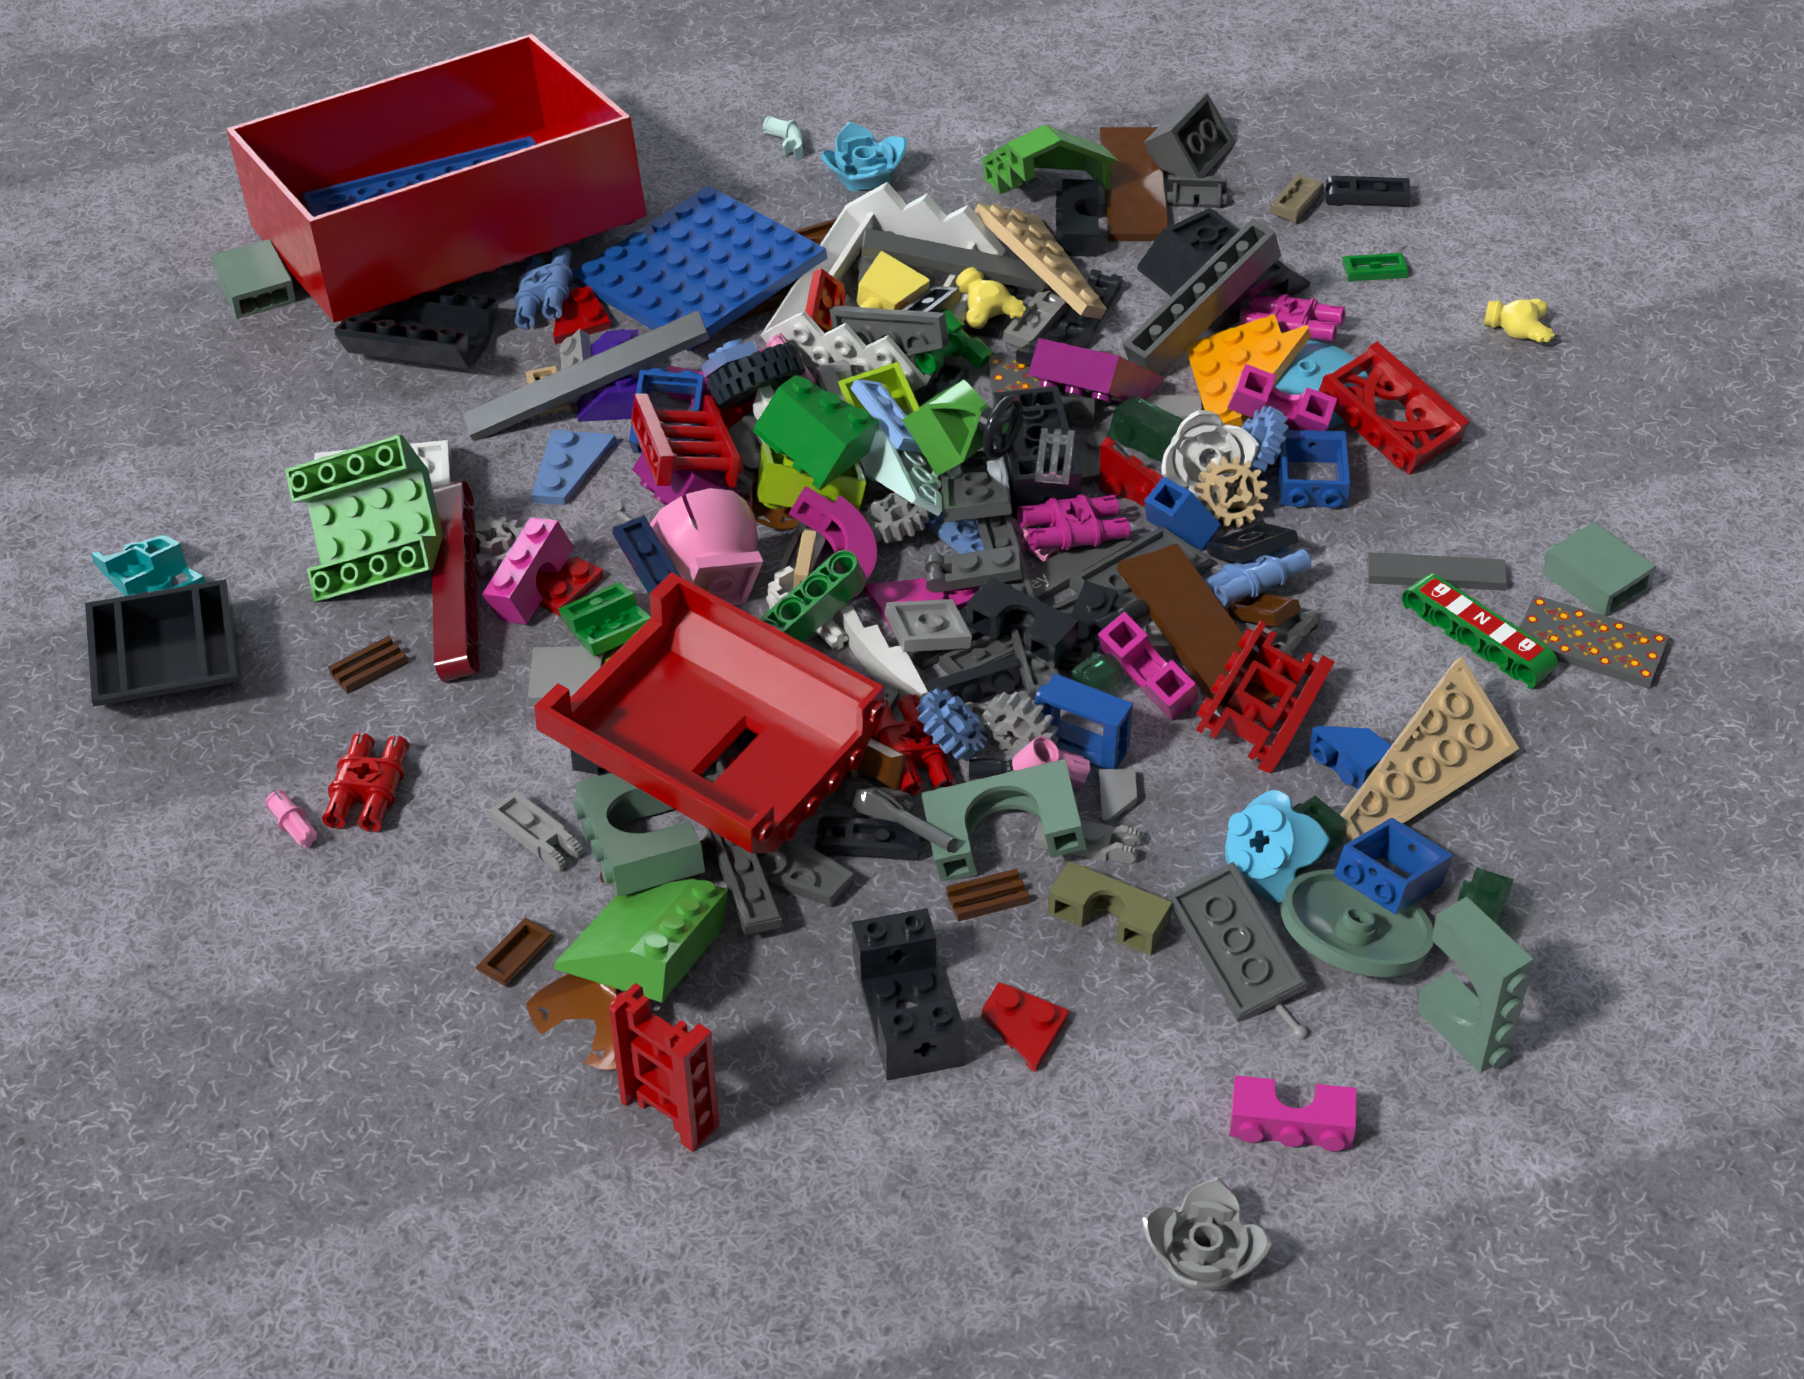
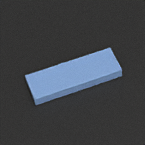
[850,379,922,453]

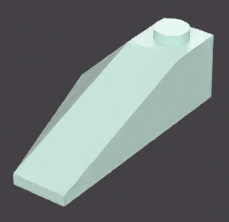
[860,428,942,516]

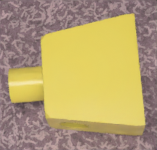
[857,251,930,310]

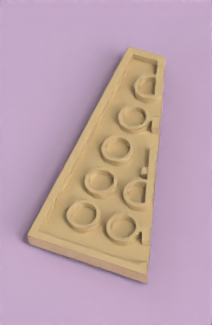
[974,203,1107,319]
[1335,657,1519,843]

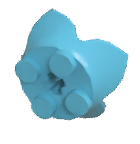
[821,121,907,191]
[1225,790,1330,903]

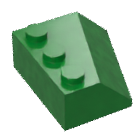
[753,375,879,491]

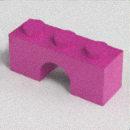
[1227,364,1337,431]
[482,517,574,625]
[1098,611,1198,720]
[1229,1075,1357,1151]

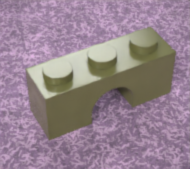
[1048,861,1172,956]

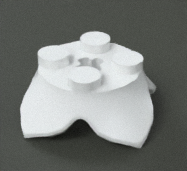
[1161,410,1259,505]

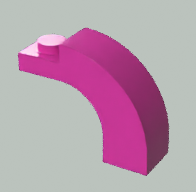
[789,486,877,599]

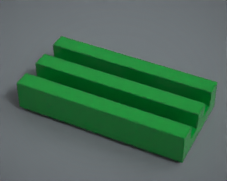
[1342,253,1409,282]

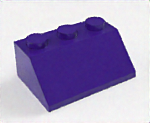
[577,329,641,422]

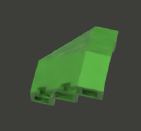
[982,124,1119,194]

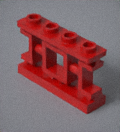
[1196,620,1335,774]
[609,983,720,1152]

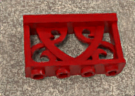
[1319,341,1470,475]

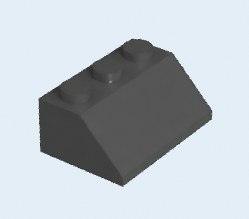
[1144,93,1236,178]

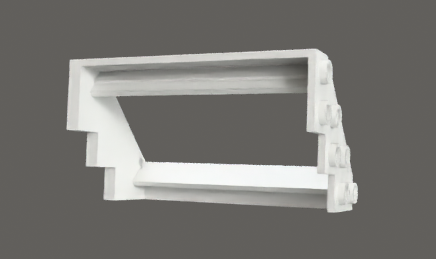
[760,182,1006,392]

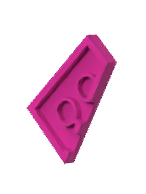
[864,578,981,633]

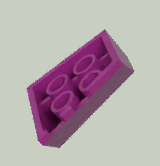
[1028,338,1165,407]
[632,452,759,520]

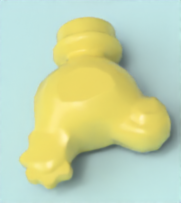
[956,267,1026,329]
[1484,299,1554,343]

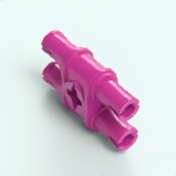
[1241,294,1346,343]
[1017,494,1130,551]

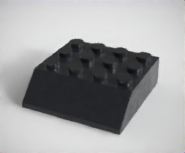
[85,579,242,707]

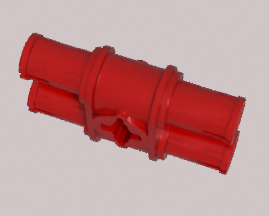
[873,694,956,796]
[322,732,410,832]

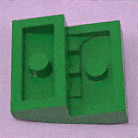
[558,582,651,657]

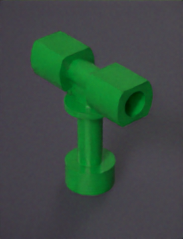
[916,310,994,375]

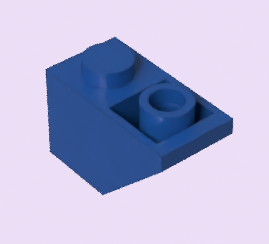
[1144,476,1221,551]
[1309,726,1392,790]

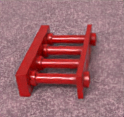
[631,394,743,487]

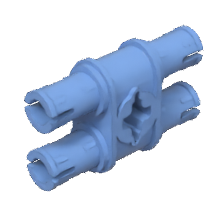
[514,246,573,329]
[1203,547,1311,606]

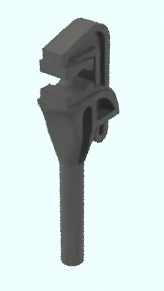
[835,777,958,852]

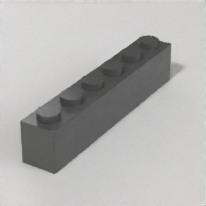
[1123,218,1281,375]

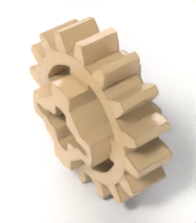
[1194,456,1268,529]

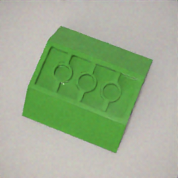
[285,435,443,602]

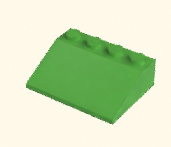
[554,879,728,1002]

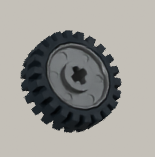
[707,342,806,409]

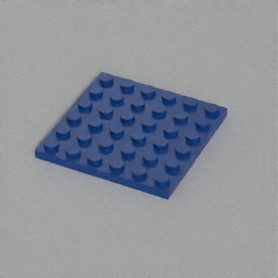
[572,185,828,351]

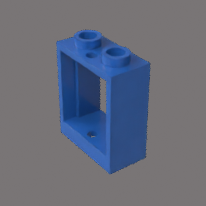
[629,368,708,457]
[1277,430,1350,508]
[1034,673,1133,769]
[1333,817,1454,915]

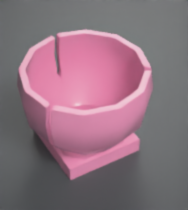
[650,488,763,606]

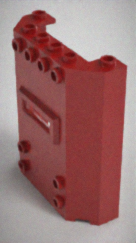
[534,572,886,854]

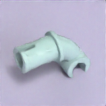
[763,116,804,160]

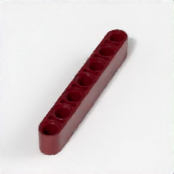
[432,479,480,682]

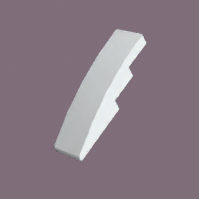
[839,605,928,703]

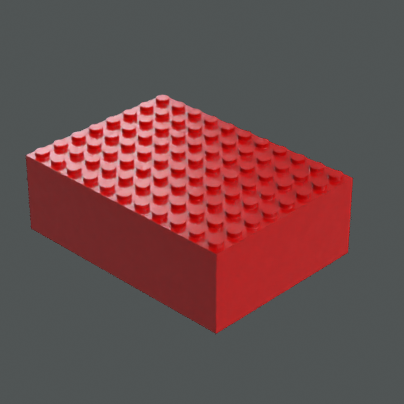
[226,34,647,323]

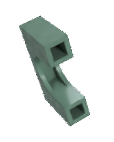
[921,759,1087,881]
[572,773,705,897]
[1416,897,1534,1073]

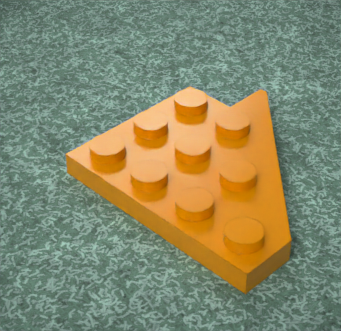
[1186,314,1311,427]

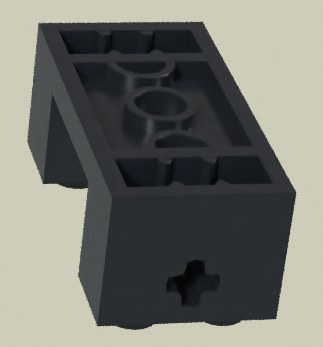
[993,386,1082,519]
[852,908,965,1081]

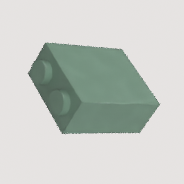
[211,239,296,319]
[1543,522,1656,616]

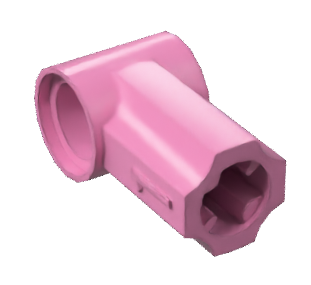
[1012,736,1090,789]

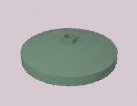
[1281,869,1433,977]

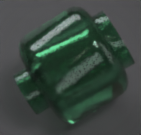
[1072,652,1124,695]

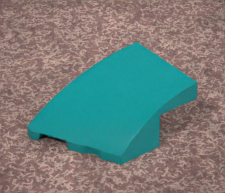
[91,535,206,596]

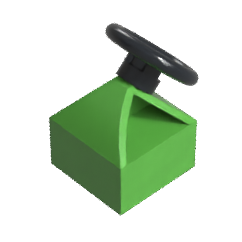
[902,379,1023,476]

